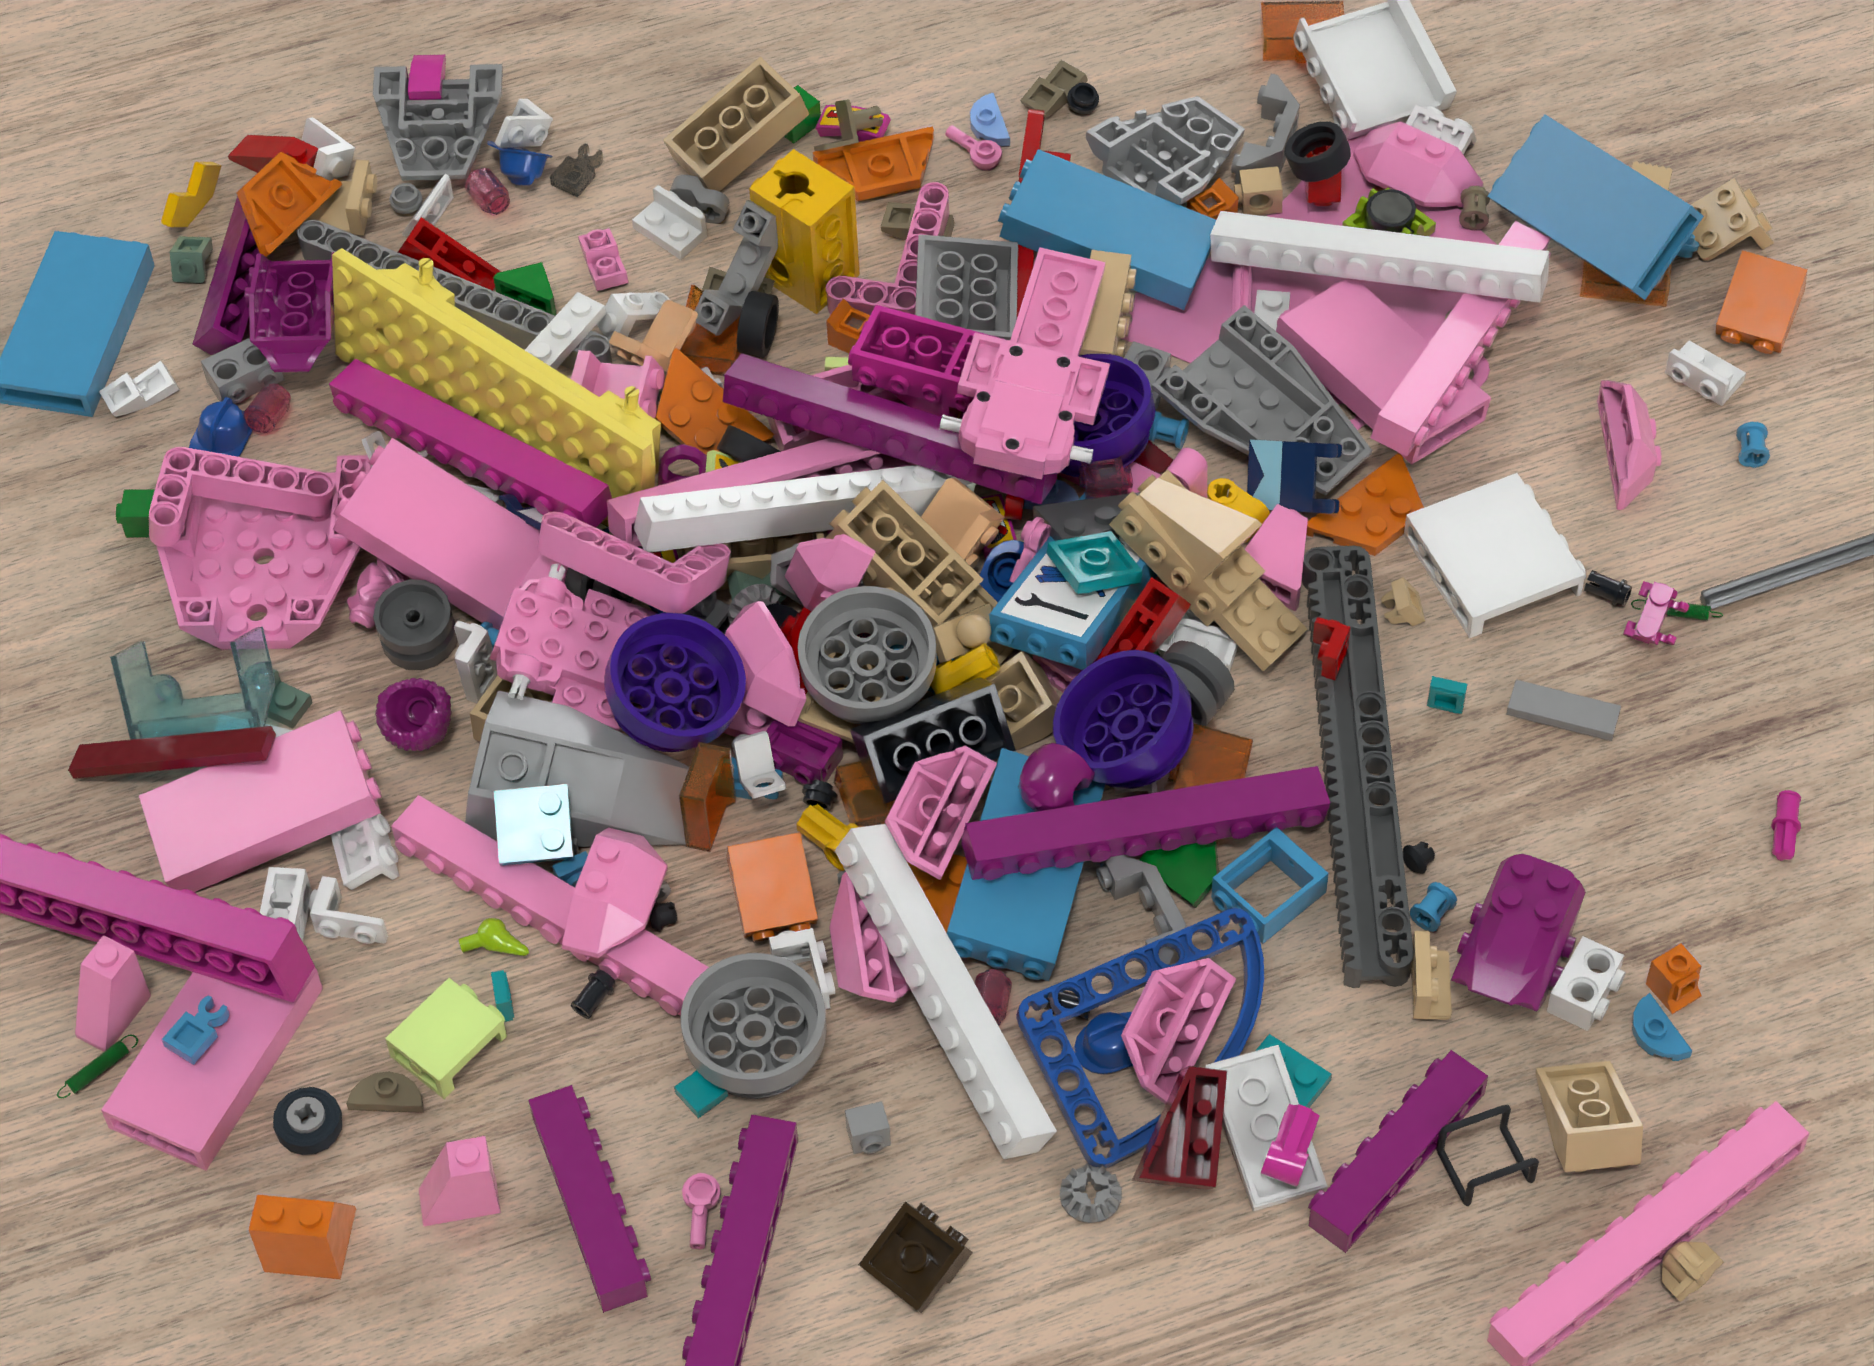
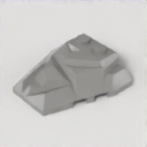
[373,64,503,180]
[1085,96,1245,205]

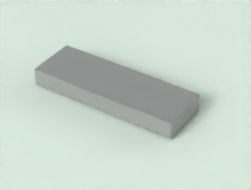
[1506,680,1621,741]

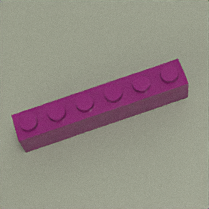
[192,196,260,355]
[1308,1050,1488,1253]
[528,1085,651,1313]

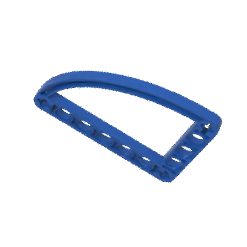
[1016,908,1264,1168]

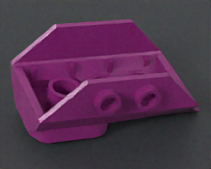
[245,252,335,372]
[1451,854,1586,1012]

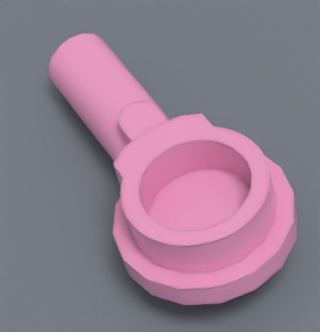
[945,125,1002,170]
[1009,517,1051,583]
[682,1173,721,1249]

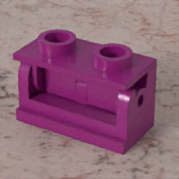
[766,719,843,785]

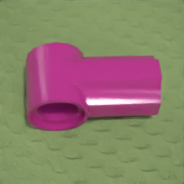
[1261,1104,1320,1187]

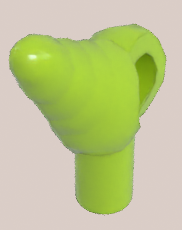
[459,918,529,956]

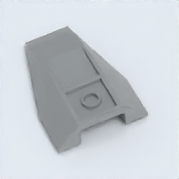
[1151,305,1372,495]
[465,690,702,847]

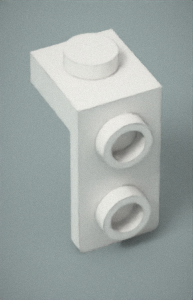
[495,99,553,148]
[301,117,355,180]
[597,292,670,346]
[309,876,388,944]
[769,928,835,1009]

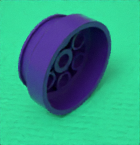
[1061,354,1155,478]
[604,613,746,752]
[1053,650,1193,789]

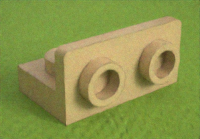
[1411,931,1452,1020]

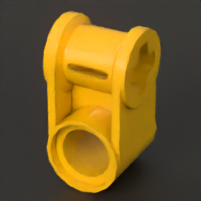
[1207,478,1270,543]

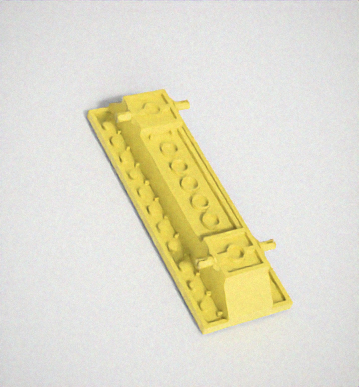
[332,248,661,527]

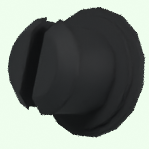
[1403,841,1435,874]
[650,901,677,932]

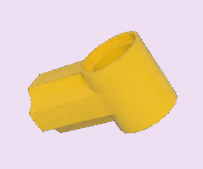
[930,643,1001,695]
[796,804,859,871]

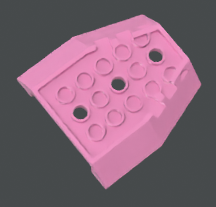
[156,455,372,650]

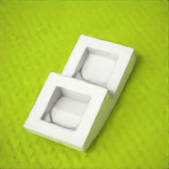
[99,361,180,417]

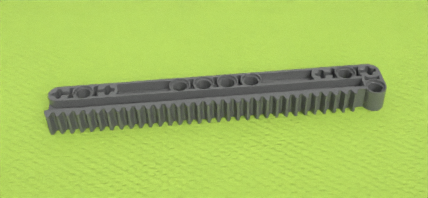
[1302,546,1414,988]

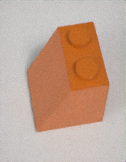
[1716,250,1808,354]
[726,832,818,942]
[249,1195,356,1279]

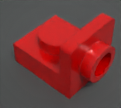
[1313,617,1350,680]

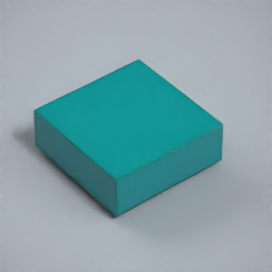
[1427,676,1468,714]
[491,970,515,1022]
[674,1070,728,1119]

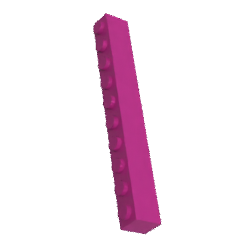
[329,359,612,528]

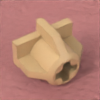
[1662,1241,1724,1302]

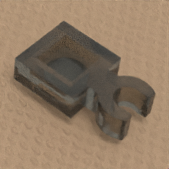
[550,143,603,197]

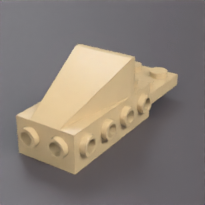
[1109,470,1307,671]
[825,480,1014,665]

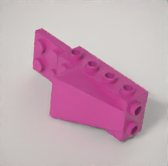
[848,305,1003,418]

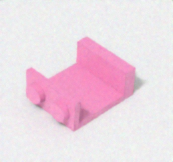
[571,350,665,418]

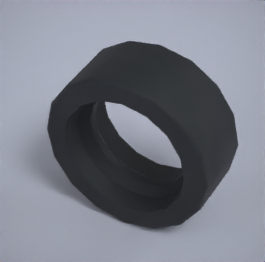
[1285,121,1351,182]
[737,291,779,358]
[717,425,781,462]

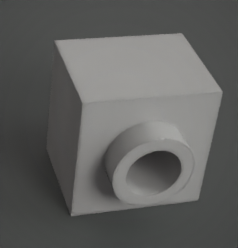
[845,1101,891,1154]

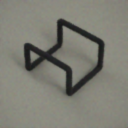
[1437,1105,1539,1206]

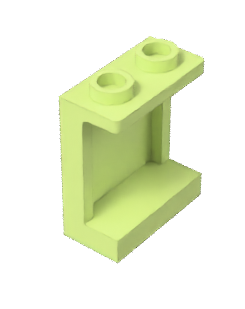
[385,978,507,1099]

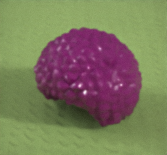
[375,678,452,751]

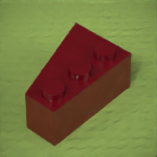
[1132,1066,1227,1190]

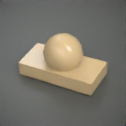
[933,604,992,663]

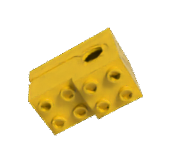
[749,149,860,314]

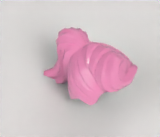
[347,557,410,629]

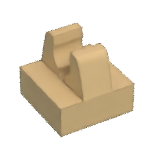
[1381,577,1425,627]

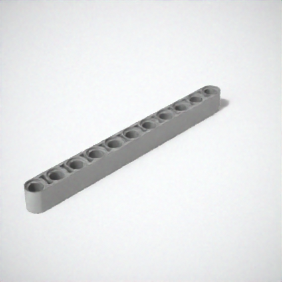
[297,220,612,370]

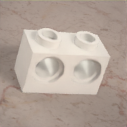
[260,867,312,942]
[1547,936,1626,1031]

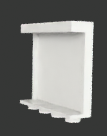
[1293,0,1457,140]
[1404,473,1586,638]

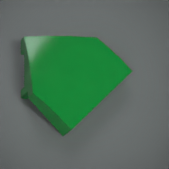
[1139,840,1220,908]

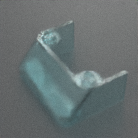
[110,626,275,740]

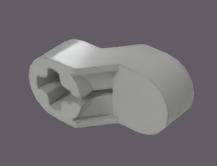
[670,175,730,224]

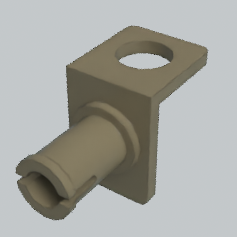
[814,99,883,151]

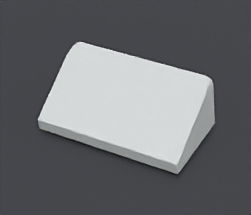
[402,174,454,237]

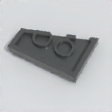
[1033,492,1141,541]

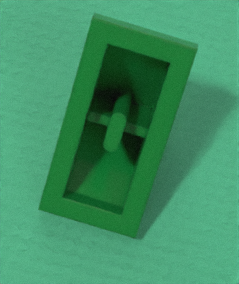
[493,262,557,316]

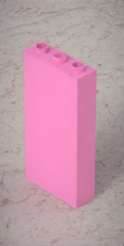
[1276,278,1491,465]
[333,438,541,630]
[139,710,382,892]
[101,967,323,1170]

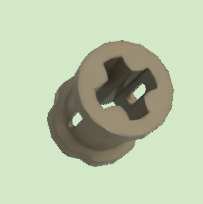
[1459,186,1490,230]

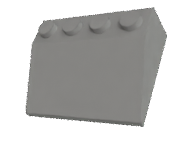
[915,234,1018,340]

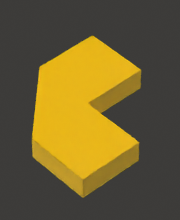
[161,161,222,227]

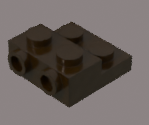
[858,1201,973,1313]

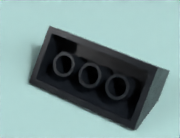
[850,677,1016,804]

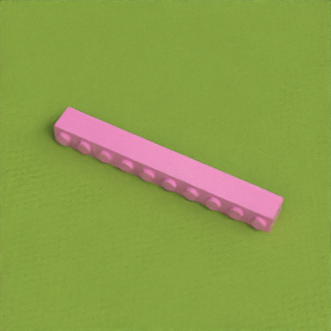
[1370,221,1551,456]
[607,437,916,547]
[391,795,709,1016]
[1487,1101,1809,1366]

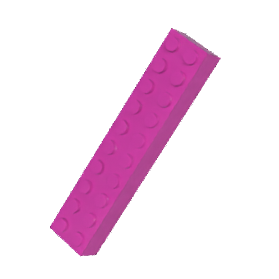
[0,834,315,1002]

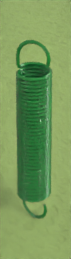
[1631,598,1723,621]
[57,1034,138,1098]

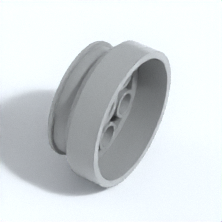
[798,586,937,725]
[681,953,827,1099]

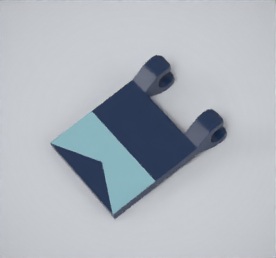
[1247,440,1342,514]

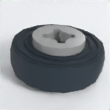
[273,1087,342,1155]

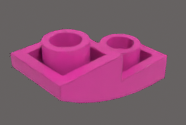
[408,54,446,100]

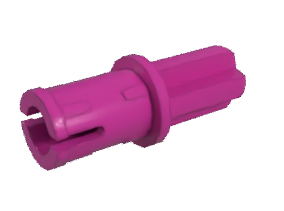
[1771,790,1801,861]

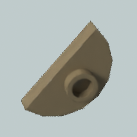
[346,1071,424,1113]

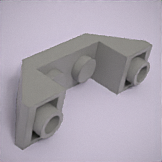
[1231,73,1300,184]
[695,200,778,335]
[1096,855,1187,971]

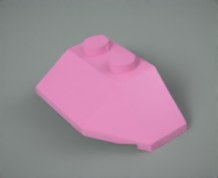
[1354,121,1483,207]
[1597,380,1661,510]
[785,534,876,612]
[725,601,807,726]
[885,746,997,880]
[562,827,667,958]
[829,872,911,1003]
[1121,958,1236,1104]

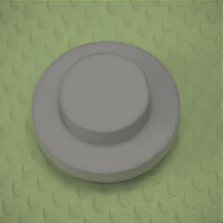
[389,183,423,214]

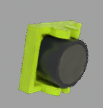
[1342,188,1436,236]

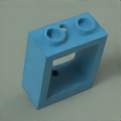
[1211,827,1329,944]

